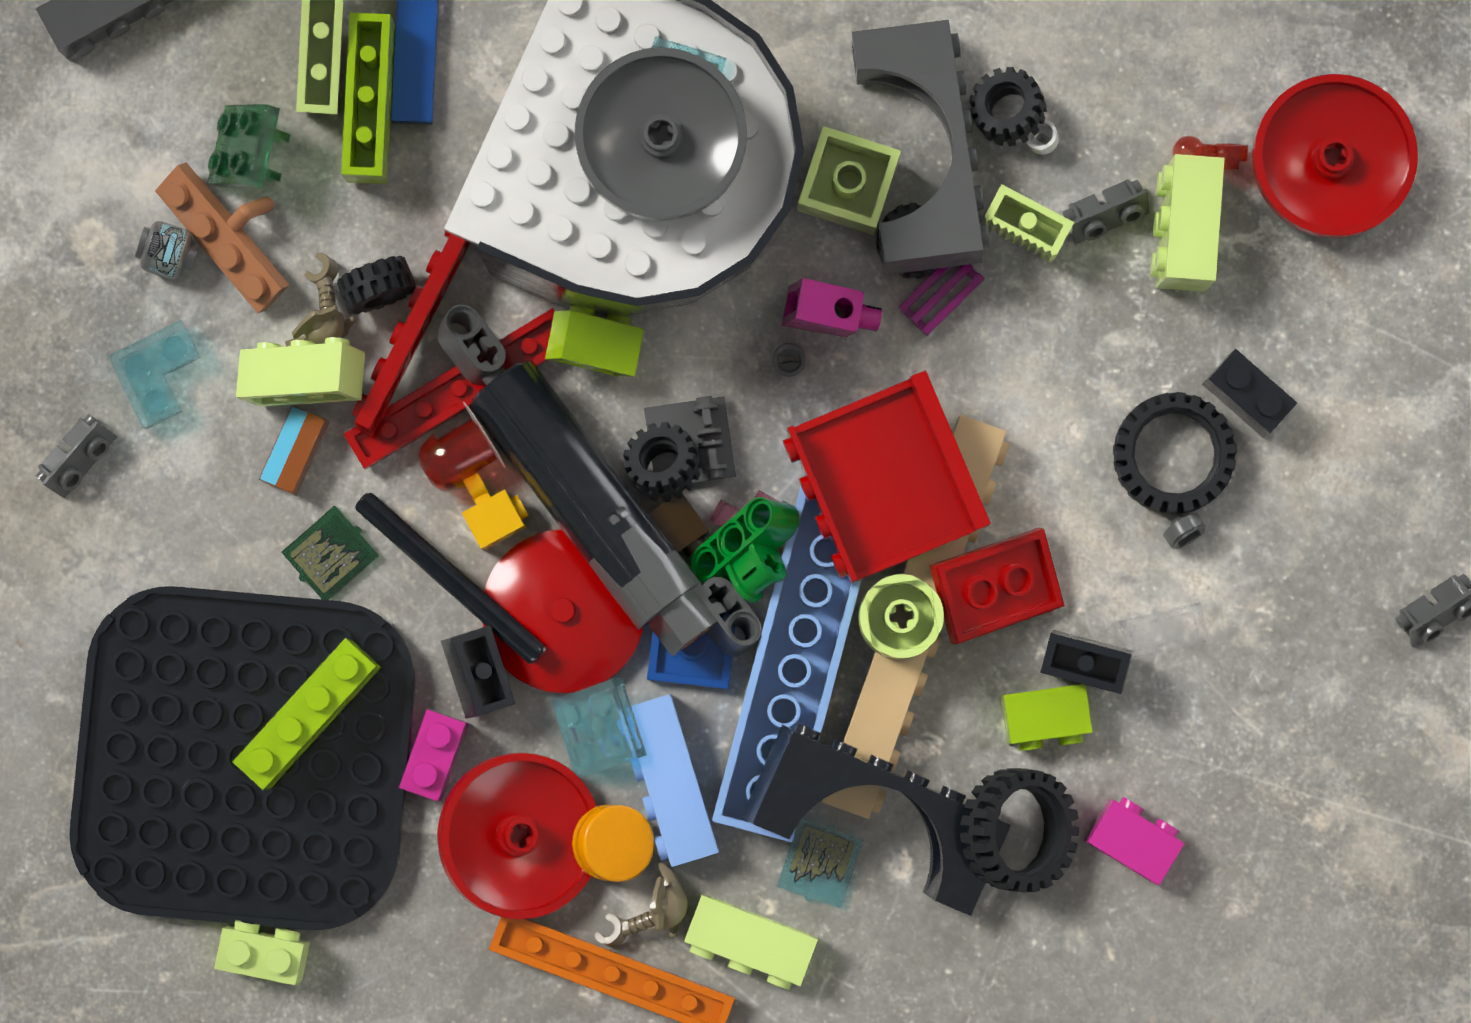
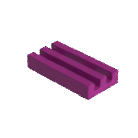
[898,264,985,337]

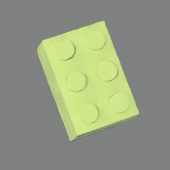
[1150,154,1225,292]

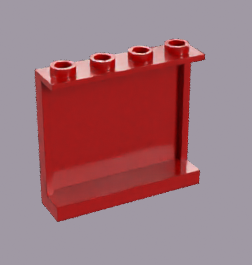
[782,370,991,584]

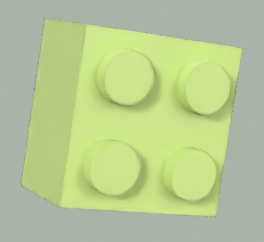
[797,126,901,236]

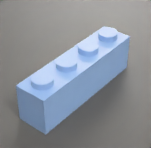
[618,694,719,867]

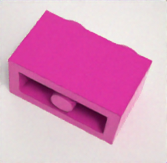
[399,709,470,801]
[1084,797,1185,886]

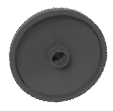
[575,47,747,221]

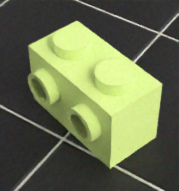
[214,920,310,985]

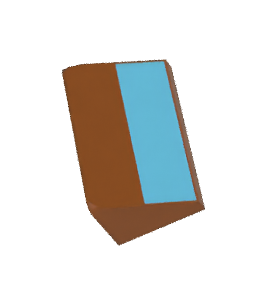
[259,405,329,496]

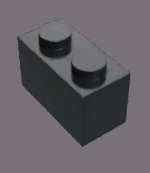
[1202,349,1297,438]
[441,625,516,719]
[1040,630,1133,694]

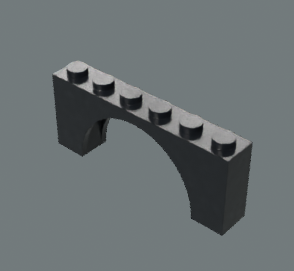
[742,723,1011,916]

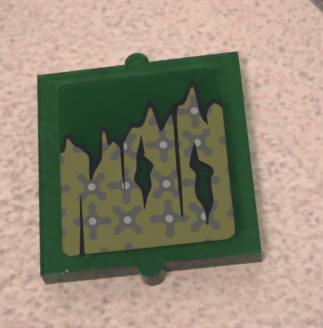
[281,505,379,600]

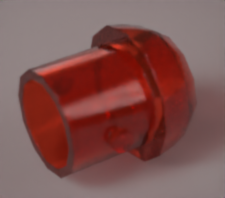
[418,418,497,492]

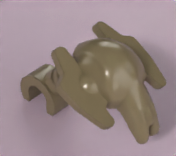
[285,253,356,346]
[594,863,688,948]

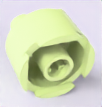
[858,574,944,659]

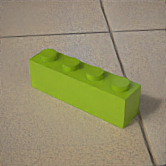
[341,12,396,184]
[233,638,381,790]

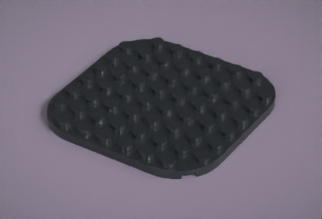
[69,586,416,930]

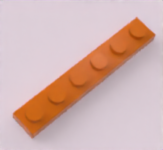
[488,917,735,1023]

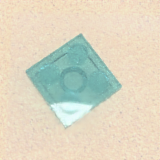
[551,676,647,778]

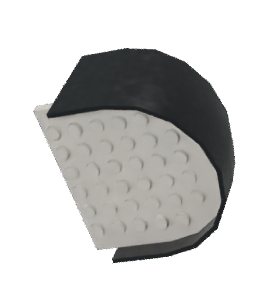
[444,0,804,317]

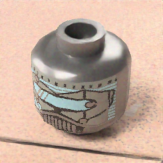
[135,221,198,280]

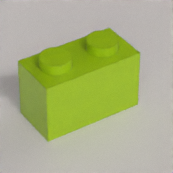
[545,306,644,377]
[1000,684,1093,751]

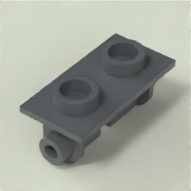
[1063,179,1150,245]
[35,414,117,498]
[1395,573,1471,647]

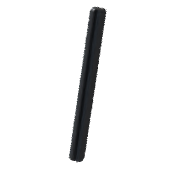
[355,493,546,664]

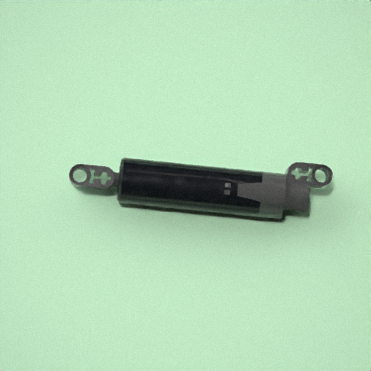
[437,305,762,657]

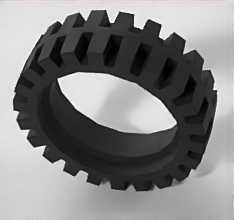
[1113,392,1237,514]
[960,768,1079,893]

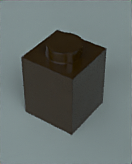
[648,495,709,557]

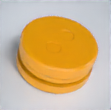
[572,804,654,882]

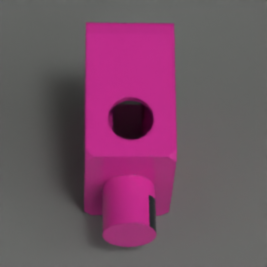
[782,278,882,337]

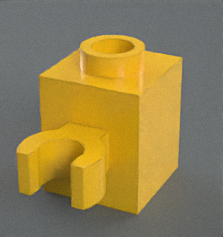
[462,473,529,551]

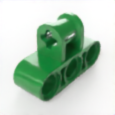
[690,497,799,603]

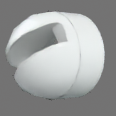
[1027,120,1059,155]

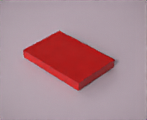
[929,528,1065,645]

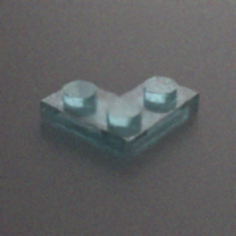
[108,320,201,430]

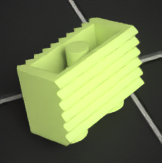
[981,184,1074,263]

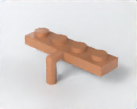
[155,162,290,313]

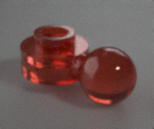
[1172,135,1248,170]

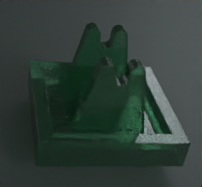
[207,104,291,188]

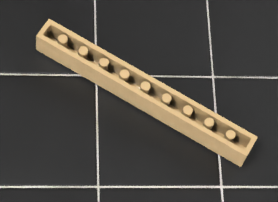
[821,415,1010,819]

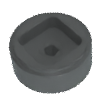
[1163,513,1206,549]

